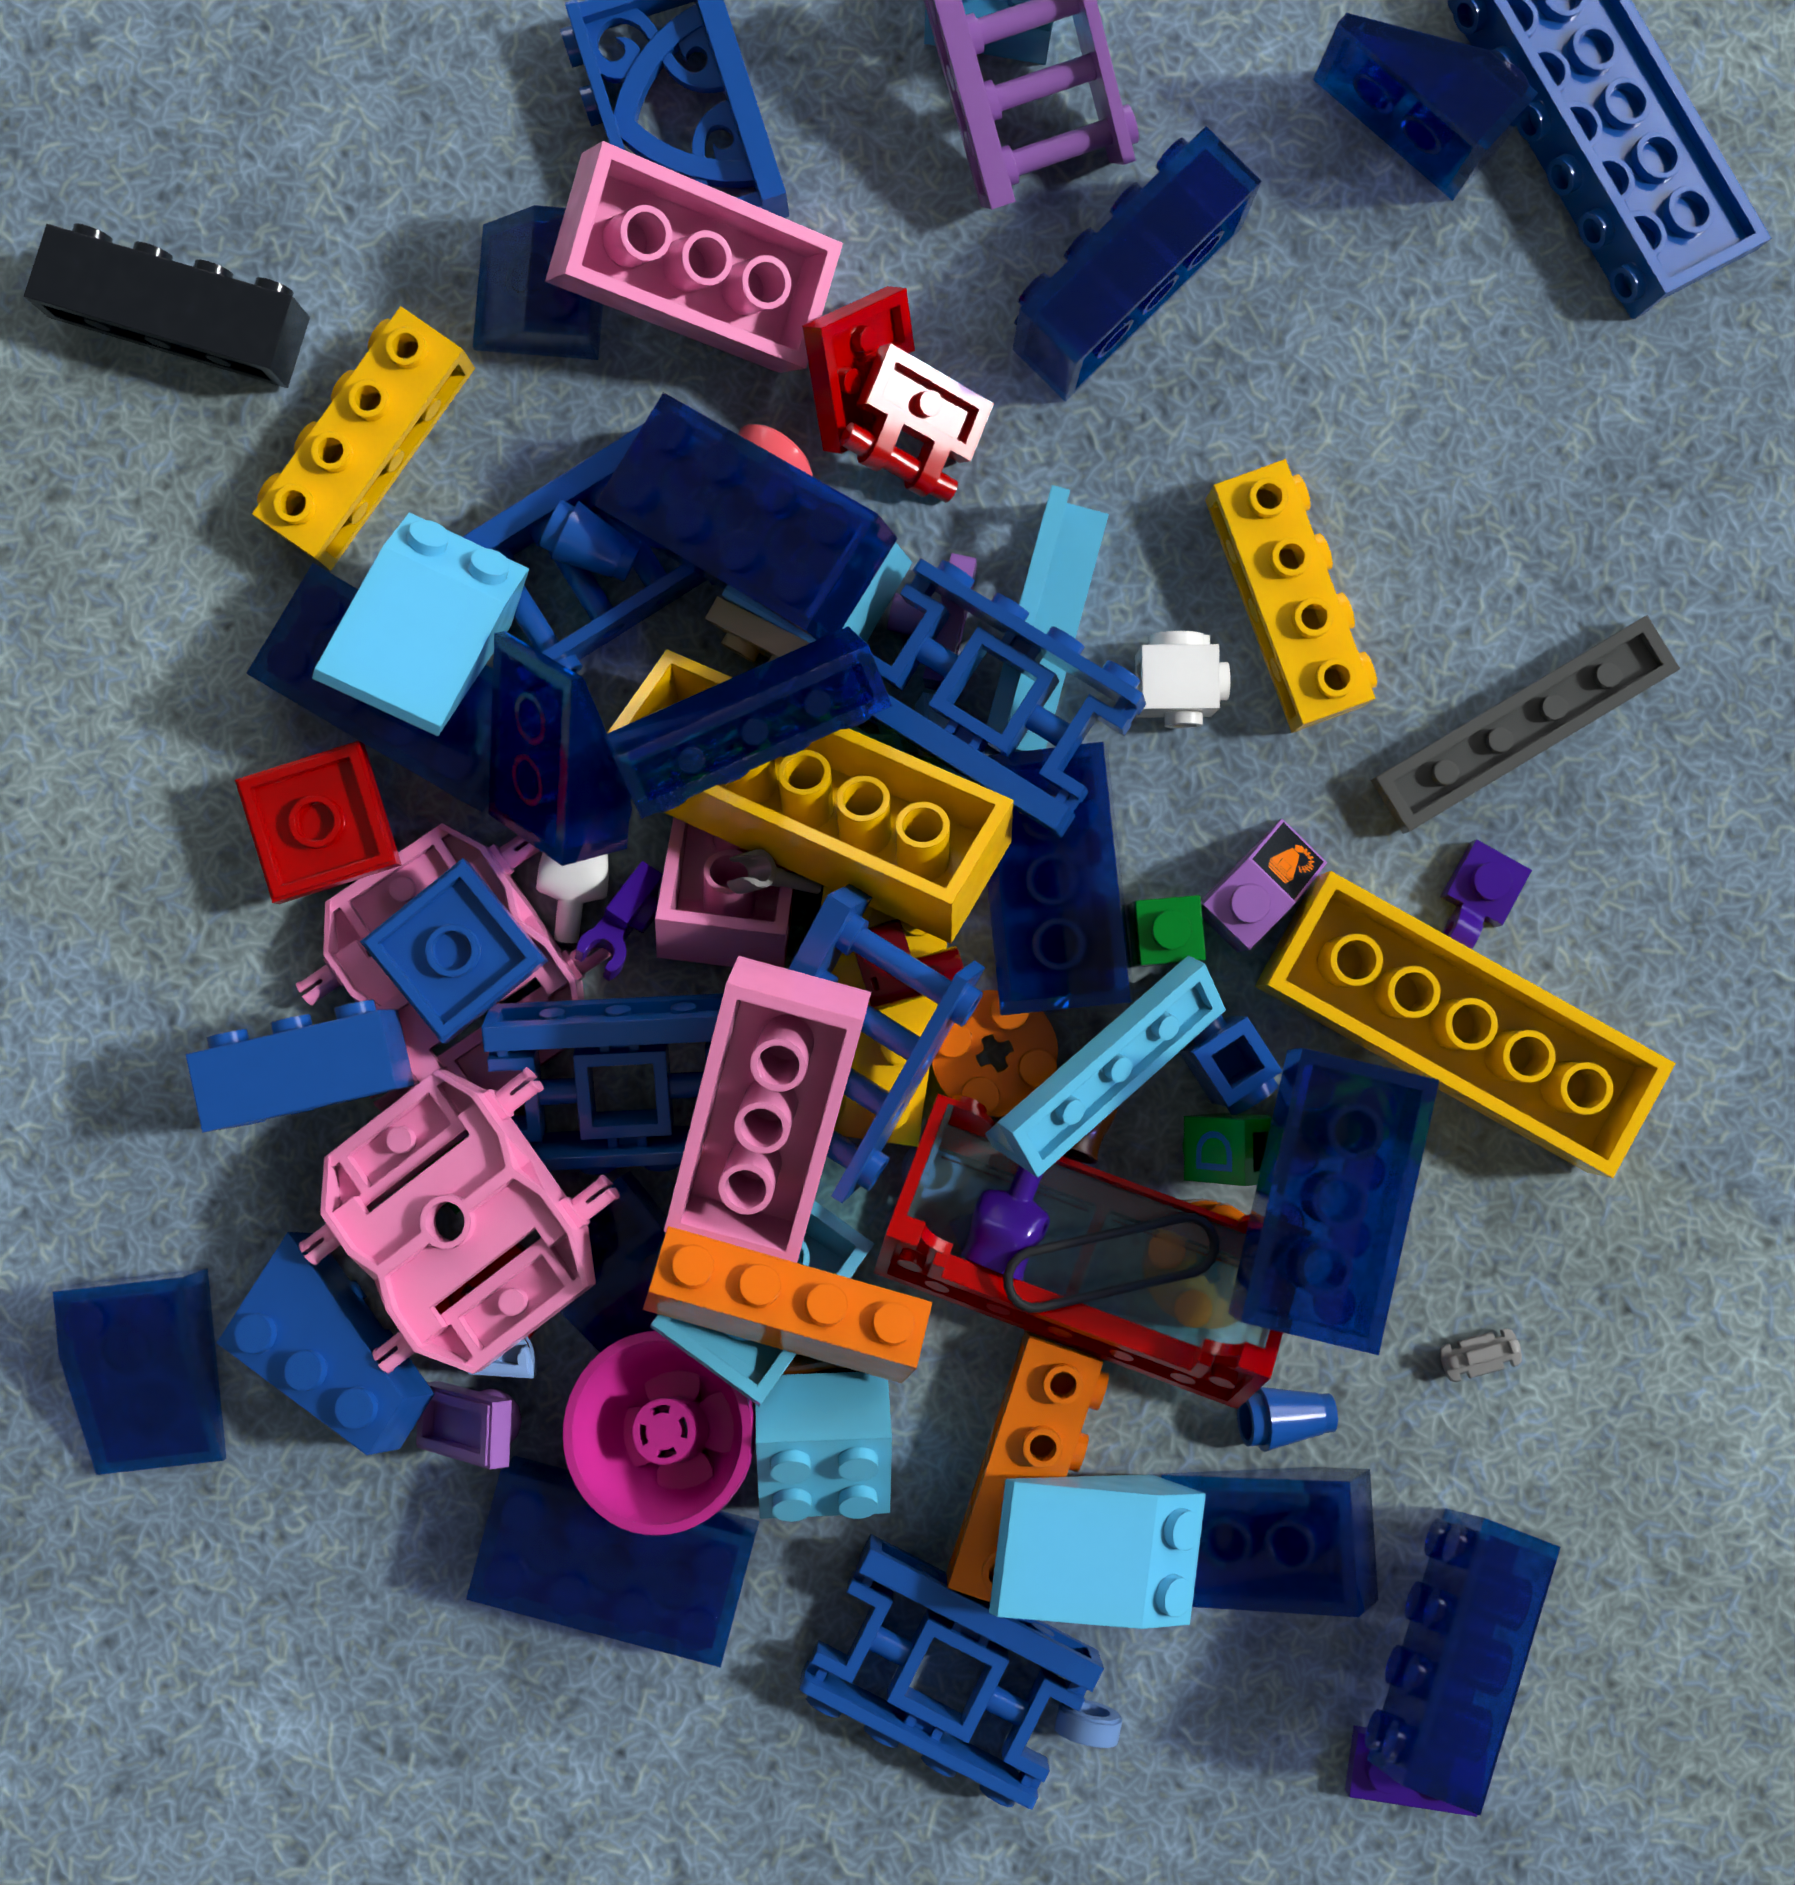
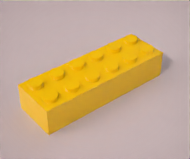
[599,649,1014,944]
[1255,871,1676,1178]

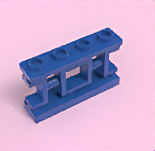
[834,558,1146,838]
[481,993,723,1175]
[799,1534,1104,1810]

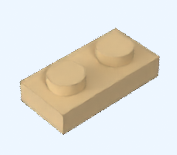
[705,596,840,688]

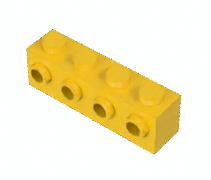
[252,306,475,571]
[1205,459,1377,733]

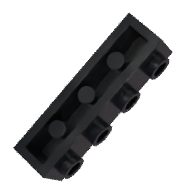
[24,223,310,388]

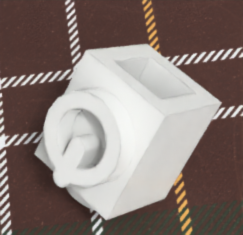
[1135,631,1230,728]

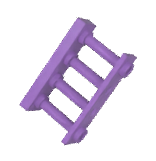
[924,0,1139,210]

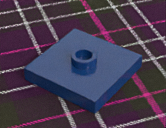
[360,858,549,1044]

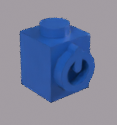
[1179,1015,1283,1115]

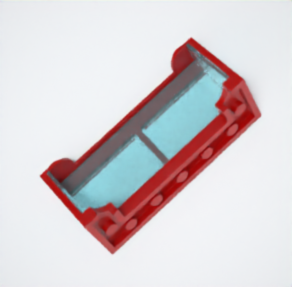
[873,1093,1311,1409]

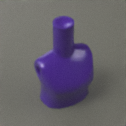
[960,1165,1050,1281]

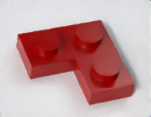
[802,286,915,454]

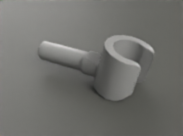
[727,849,822,894]

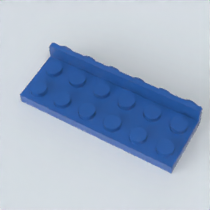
[1448,0,1772,319]

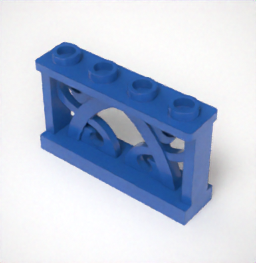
[560,0,789,218]

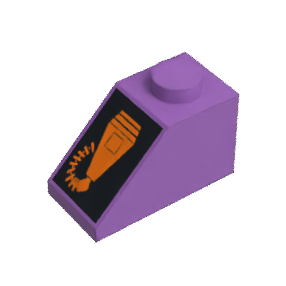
[1201,819,1327,953]

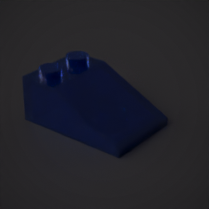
[1313,13,1538,201]
[488,631,632,866]
[53,1268,227,1475]
[1161,1467,1378,1618]

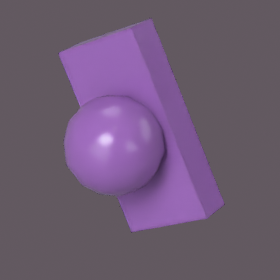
[416,1381,522,1470]

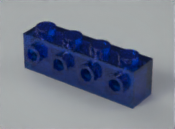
[603,626,892,819]

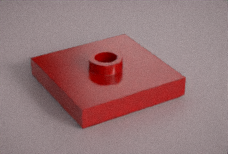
[235,741,402,904]

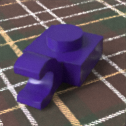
[1440,839,1532,949]
[575,861,663,981]

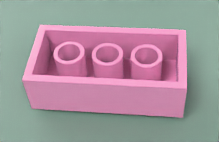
[545,141,843,373]
[664,956,871,1263]

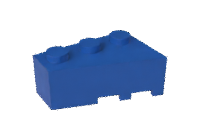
[185,1000,415,1133]
[216,1232,435,1455]

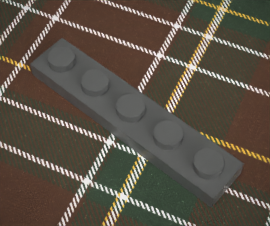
[1371,615,1680,834]

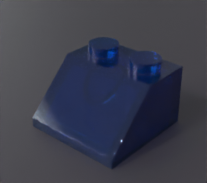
[472,205,603,360]

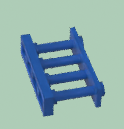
[462,411,748,686]
[789,884,986,1203]

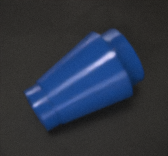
[539,499,641,582]
[1237,1387,1338,1452]

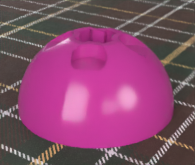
[563,1331,756,1536]

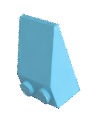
[312,512,529,736]
[650,1200,874,1406]
[989,1474,1206,1629]

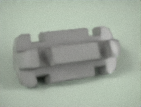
[1440,1328,1522,1382]

